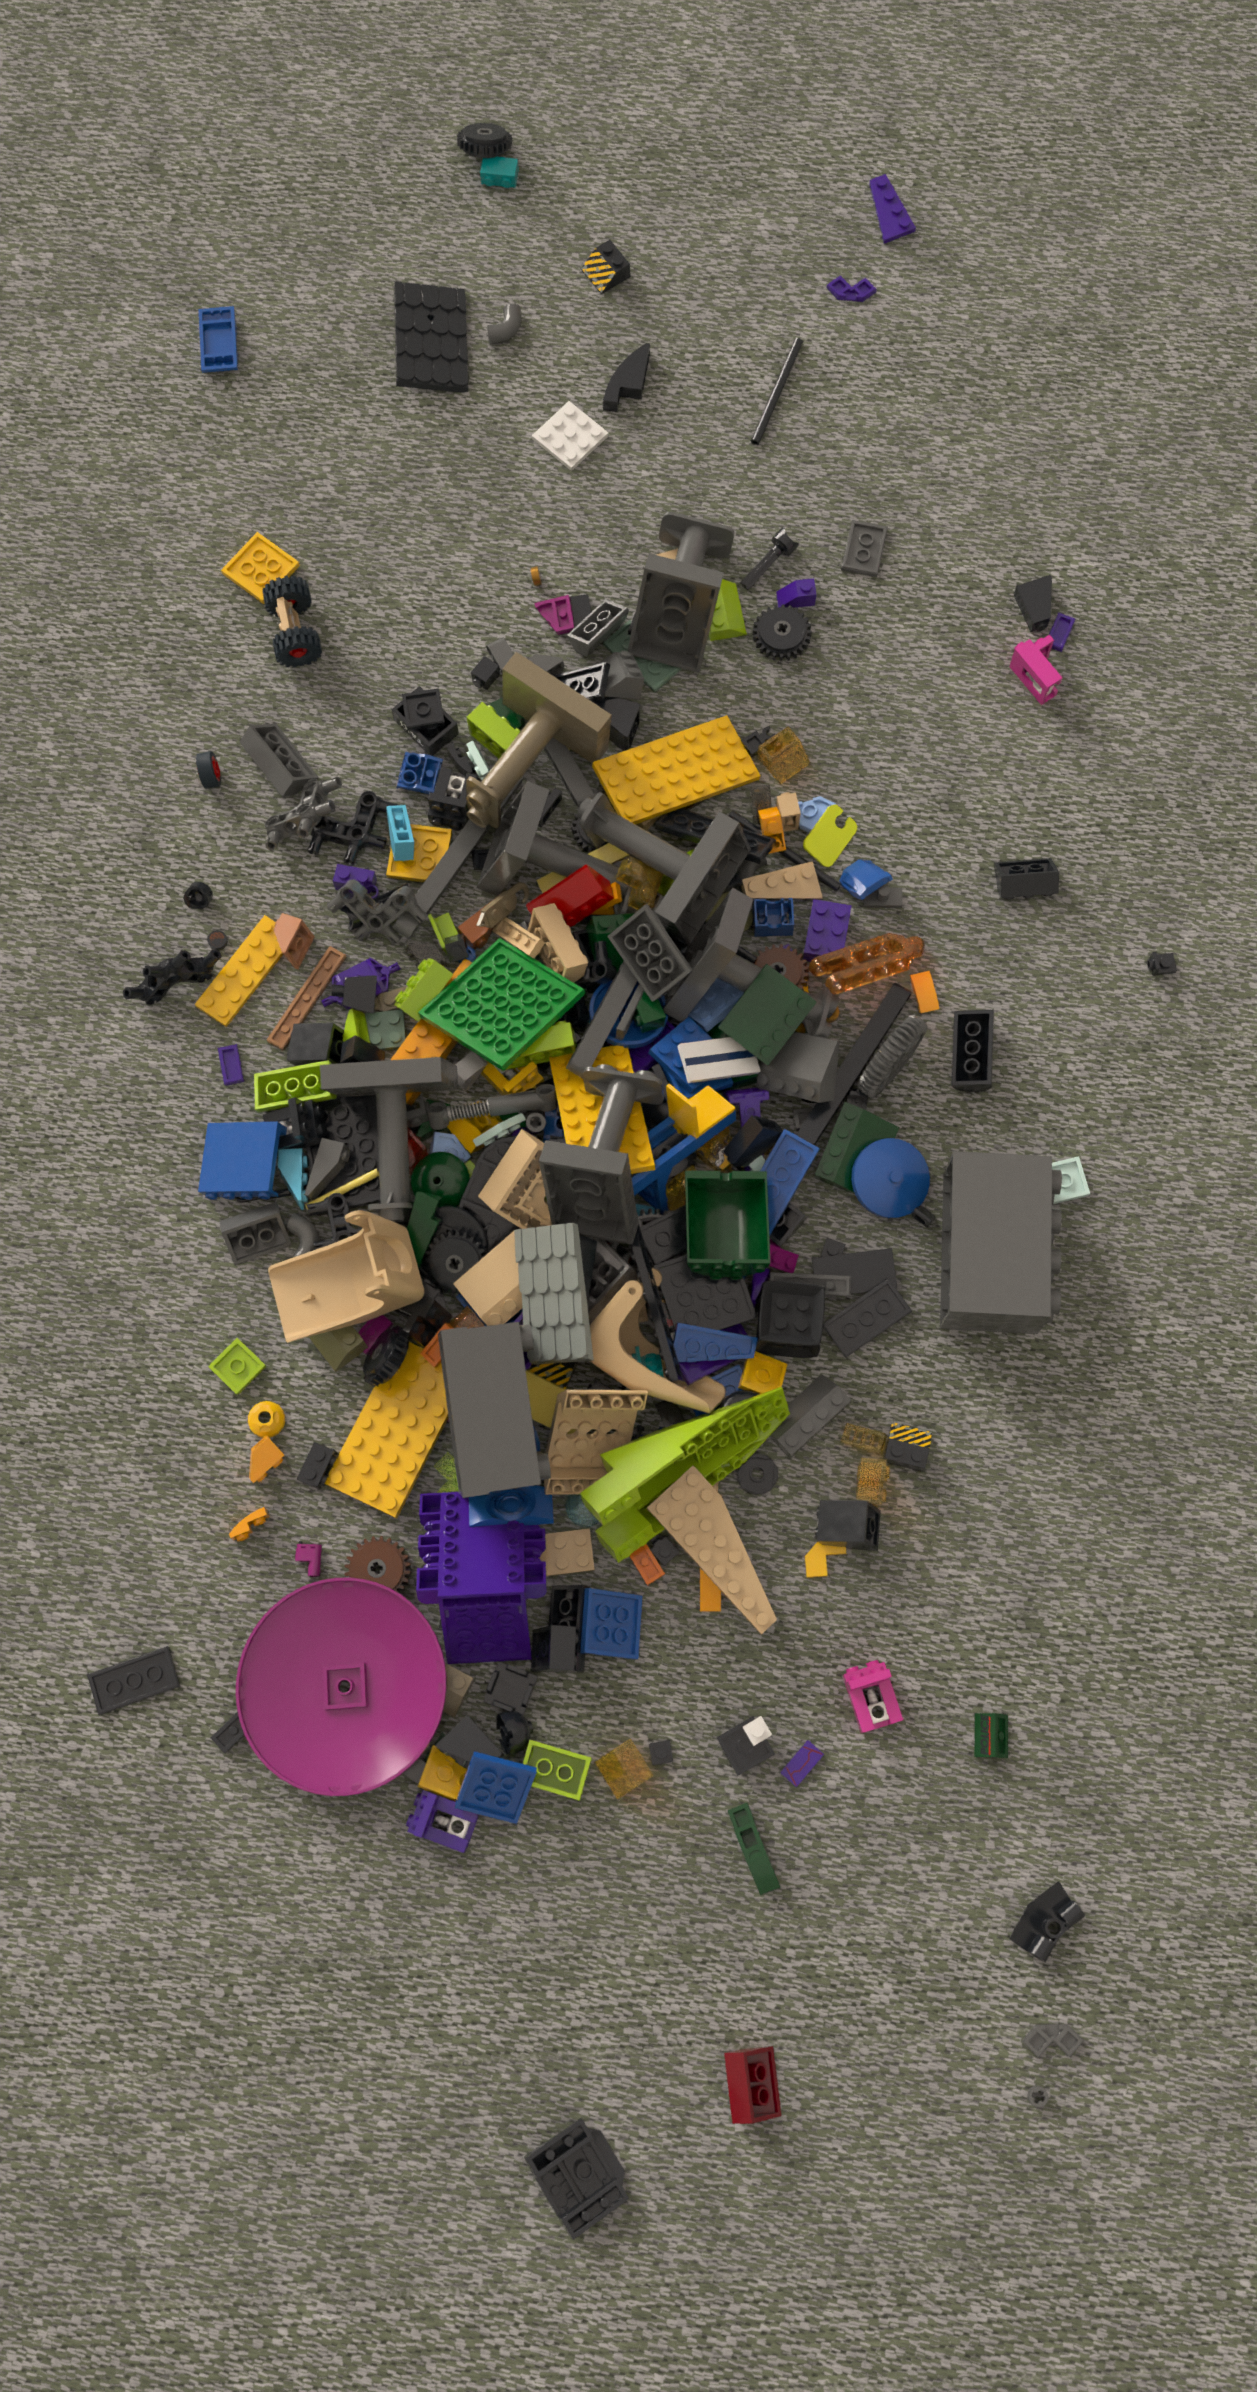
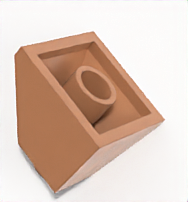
[274,913,315,970]

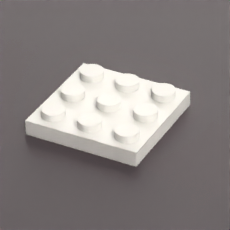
[532,401,608,471]

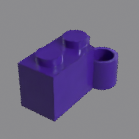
[333,864,380,899]

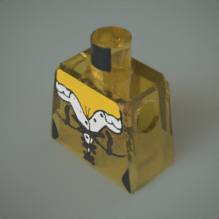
[696,1128,744,1173]

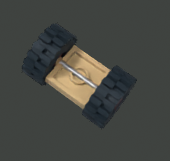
[262,576,322,668]

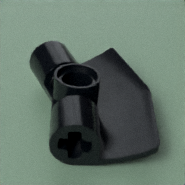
[1009,1882,1085,1963]

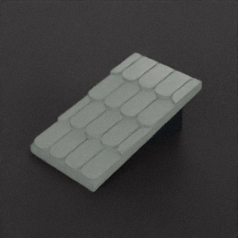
[514,1223,597,1365]

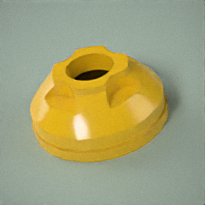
[248,1401,285,1438]

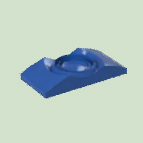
[198,306,238,373]
[469,1485,554,1527]

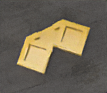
[805,1542,846,1578]

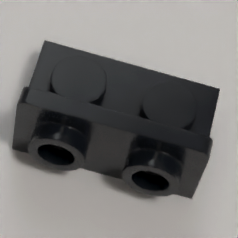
[297,1442,338,1490]

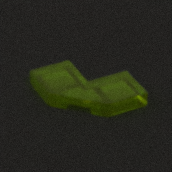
[433,1452,458,1493]

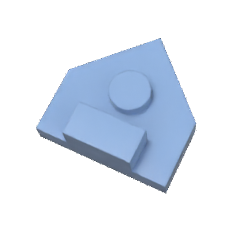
[798,796,836,833]
[429,1132,471,1162]

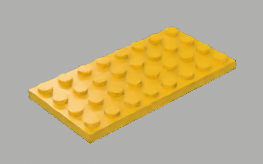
[592,715,761,824]
[549,1045,655,1174]
[325,1342,449,1519]

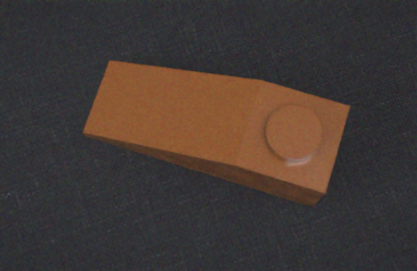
[458,895,499,950]

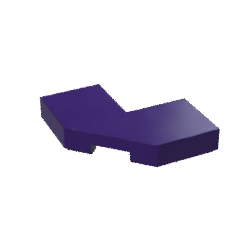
[826,275,877,302]

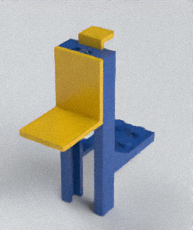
[632,1084,736,1215]

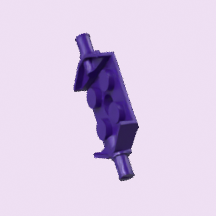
[321,958,401,1010]

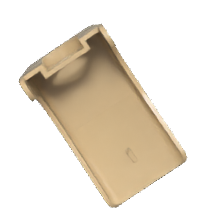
[268,1210,424,1343]
[590,1268,726,1414]

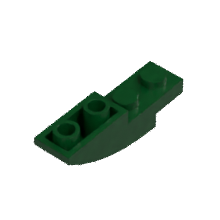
[727,1803,781,1896]

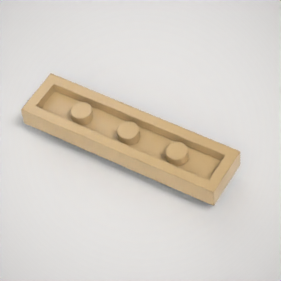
[492,917,545,959]

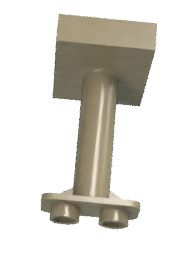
[466,652,612,828]

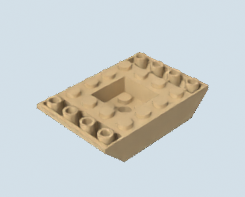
[478,1129,552,1229]

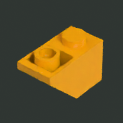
[758,806,786,854]
[249,1435,284,1483]

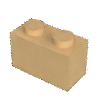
[776,792,801,832]

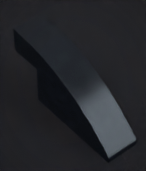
[603,343,650,412]

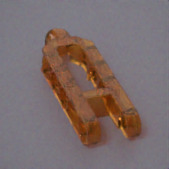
[808,933,925,994]

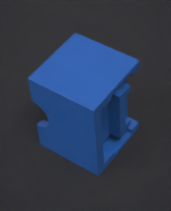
[753,898,794,937]

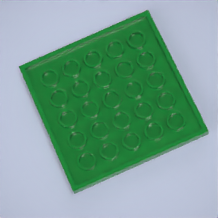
[418,938,585,1071]

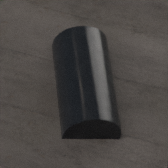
[951,1009,994,1092]
[548,1585,591,1673]

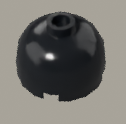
[496,1711,533,1755]

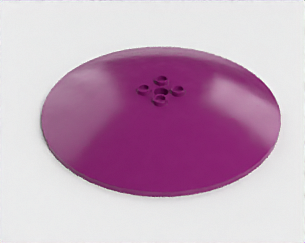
[236,1578,447,1796]

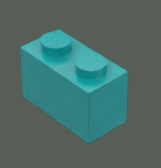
[480,157,519,188]

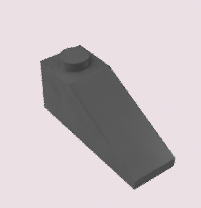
[304,1138,350,1200]

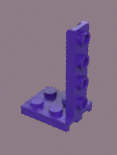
[722,1088,769,1171]

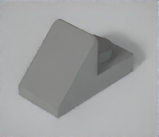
[455,1051,488,1091]

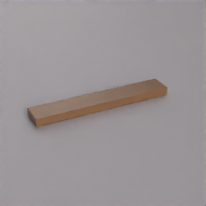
[267,946,346,1051]

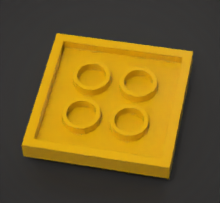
[221,532,300,604]
[386,824,452,882]

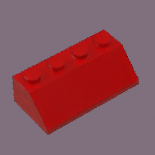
[526,864,614,927]

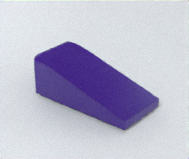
[751,1268,770,1309]

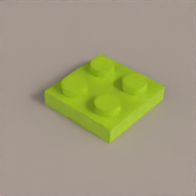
[208,1338,267,1395]

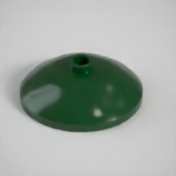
[411,1152,470,1207]

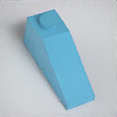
[387,805,414,861]

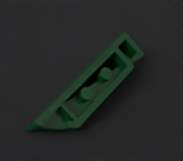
[407,1191,442,1269]

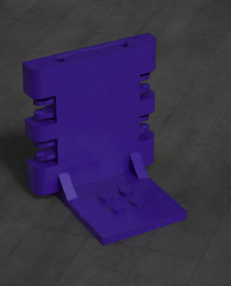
[416,1488,547,1664]

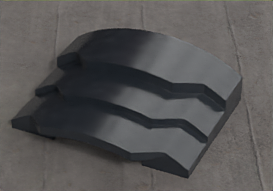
[524,2118,629,2240]

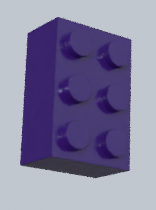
[803,899,852,967]

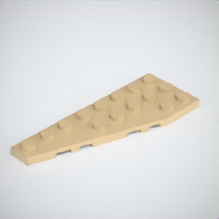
[646,1466,777,1635]

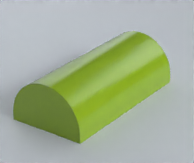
[254,1060,337,1113]

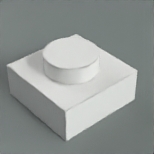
[742,1716,772,1746]

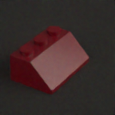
[724,2046,782,2124]

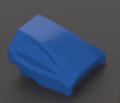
[396,752,443,794]
[839,859,893,900]

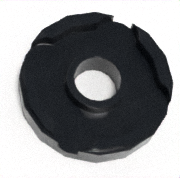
[737,1453,778,1495]

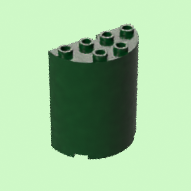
[685,1171,770,1280]

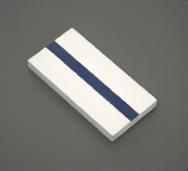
[677,1037,761,1083]

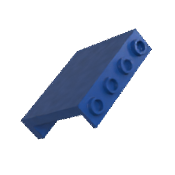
[198,1121,287,1200]

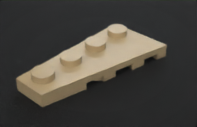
[741,861,823,900]

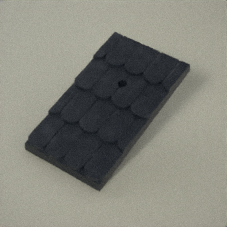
[394,281,468,393]

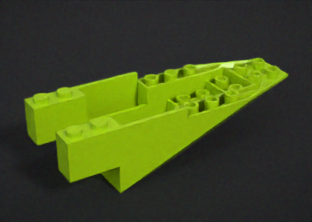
[580,1387,790,1563]

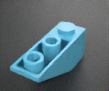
[278,1148,308,1210]

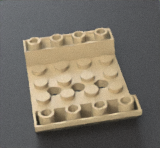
[544,1390,648,1495]

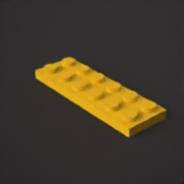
[194,915,283,1027]

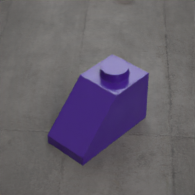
[776,578,816,608]

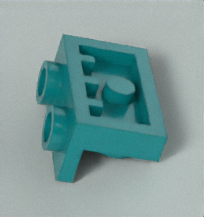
[632,1346,664,1378]

